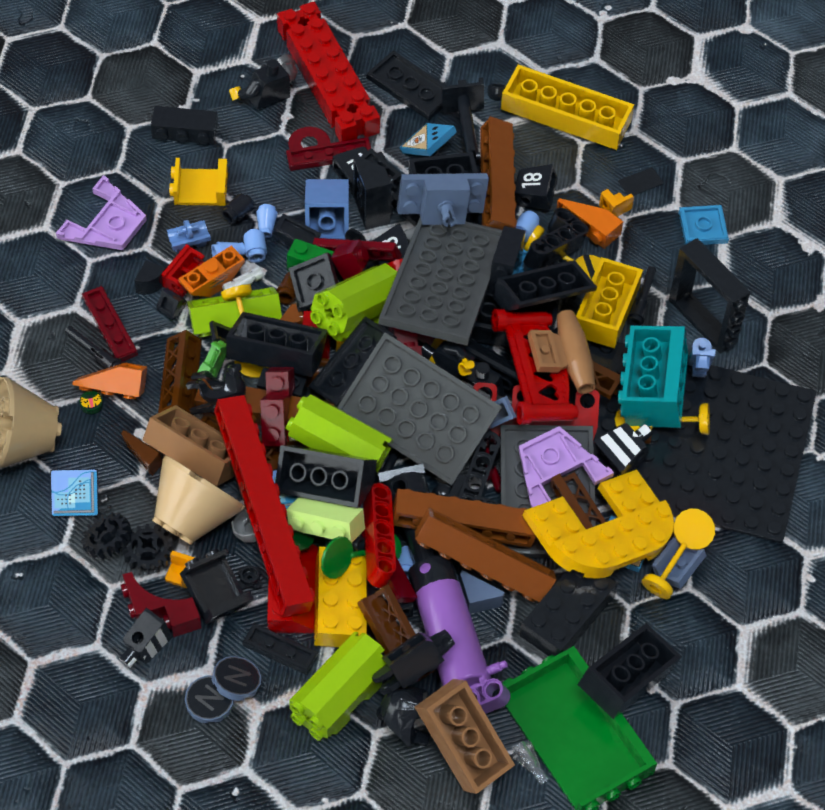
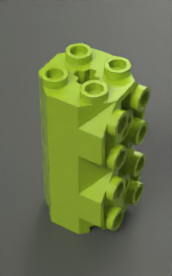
[310,263,397,341]
[285,394,394,472]
[289,632,386,741]

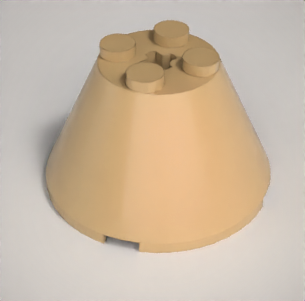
[0,377,62,468]
[152,455,245,545]

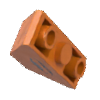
[178,245,245,297]

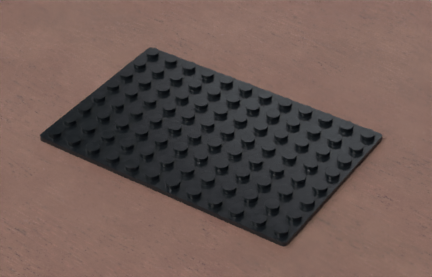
[540,328,816,543]

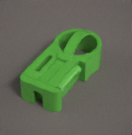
[197,340,226,380]

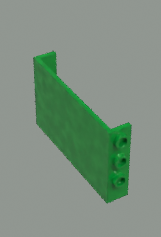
[499,646,657,810]

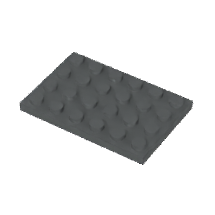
[337,332,502,485]
[500,425,596,558]

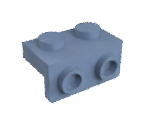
[652,536,706,589]

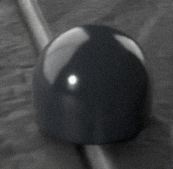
[488,84,506,101]

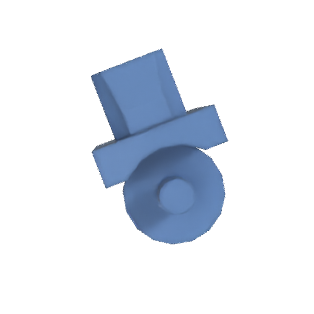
[167,220,211,253]
[687,338,715,377]

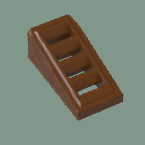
[121,430,162,476]

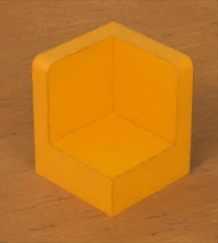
[599,189,634,217]
[165,551,195,588]

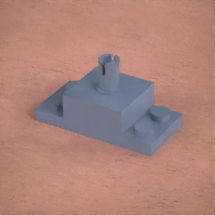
[397,173,489,227]

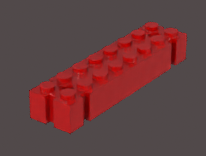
[277,1,380,142]

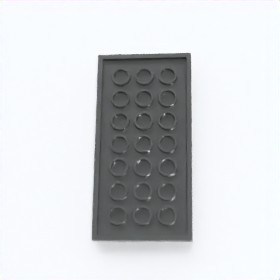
[378,218,502,346]

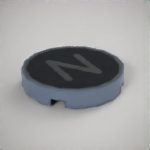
[212,656,261,701]
[185,675,234,723]

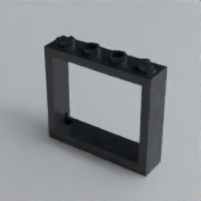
[669,238,750,354]

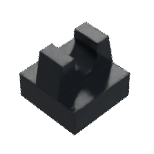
[156,288,187,320]

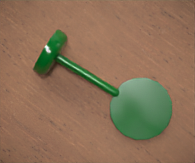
[321,534,401,579]

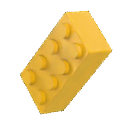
[576,257,643,348]
[314,546,367,647]

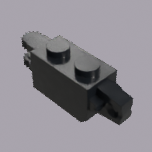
[372,629,455,695]

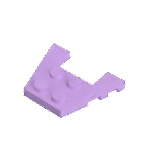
[56,175,147,250]
[518,426,614,508]

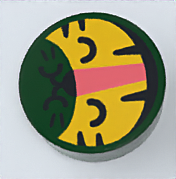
[79,391,103,414]

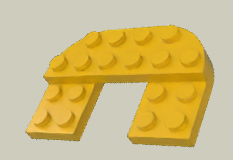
[522,469,674,579]

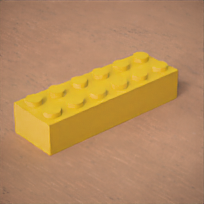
[501,64,634,150]

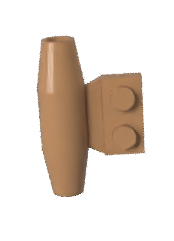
[527,310,595,394]

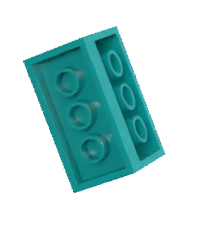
[618,326,689,428]

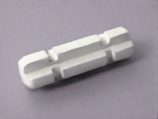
[222,267,263,291]

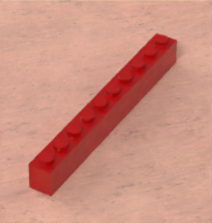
[214,395,315,617]

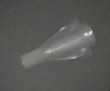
[511,740,549,785]

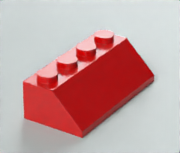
[267,544,318,633]

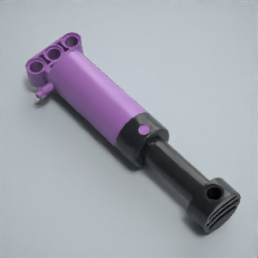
[384,472,510,714]

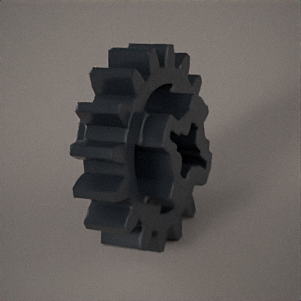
[81,512,133,560]
[122,524,174,574]

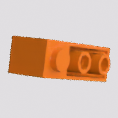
[556,198,623,249]
[72,363,147,399]

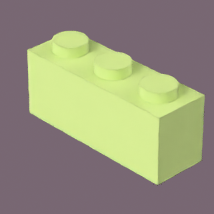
[287,497,365,543]

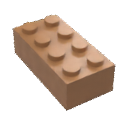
[142,405,235,486]
[415,679,515,794]

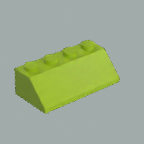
[187,287,282,337]

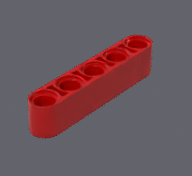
[363,483,396,588]

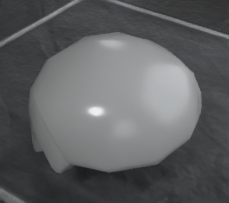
[231,509,257,543]

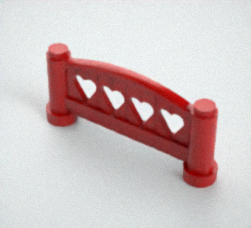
[491,309,579,425]

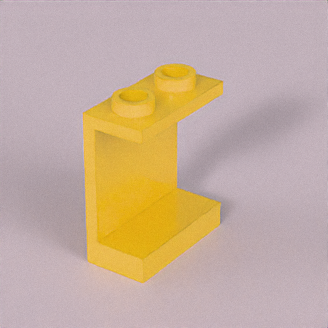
[169,158,228,206]

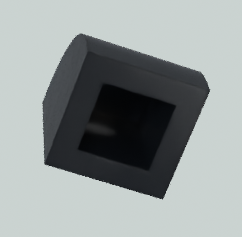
[134,261,166,294]

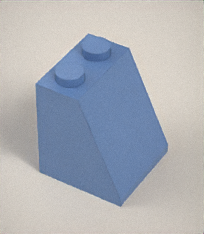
[305,179,349,240]

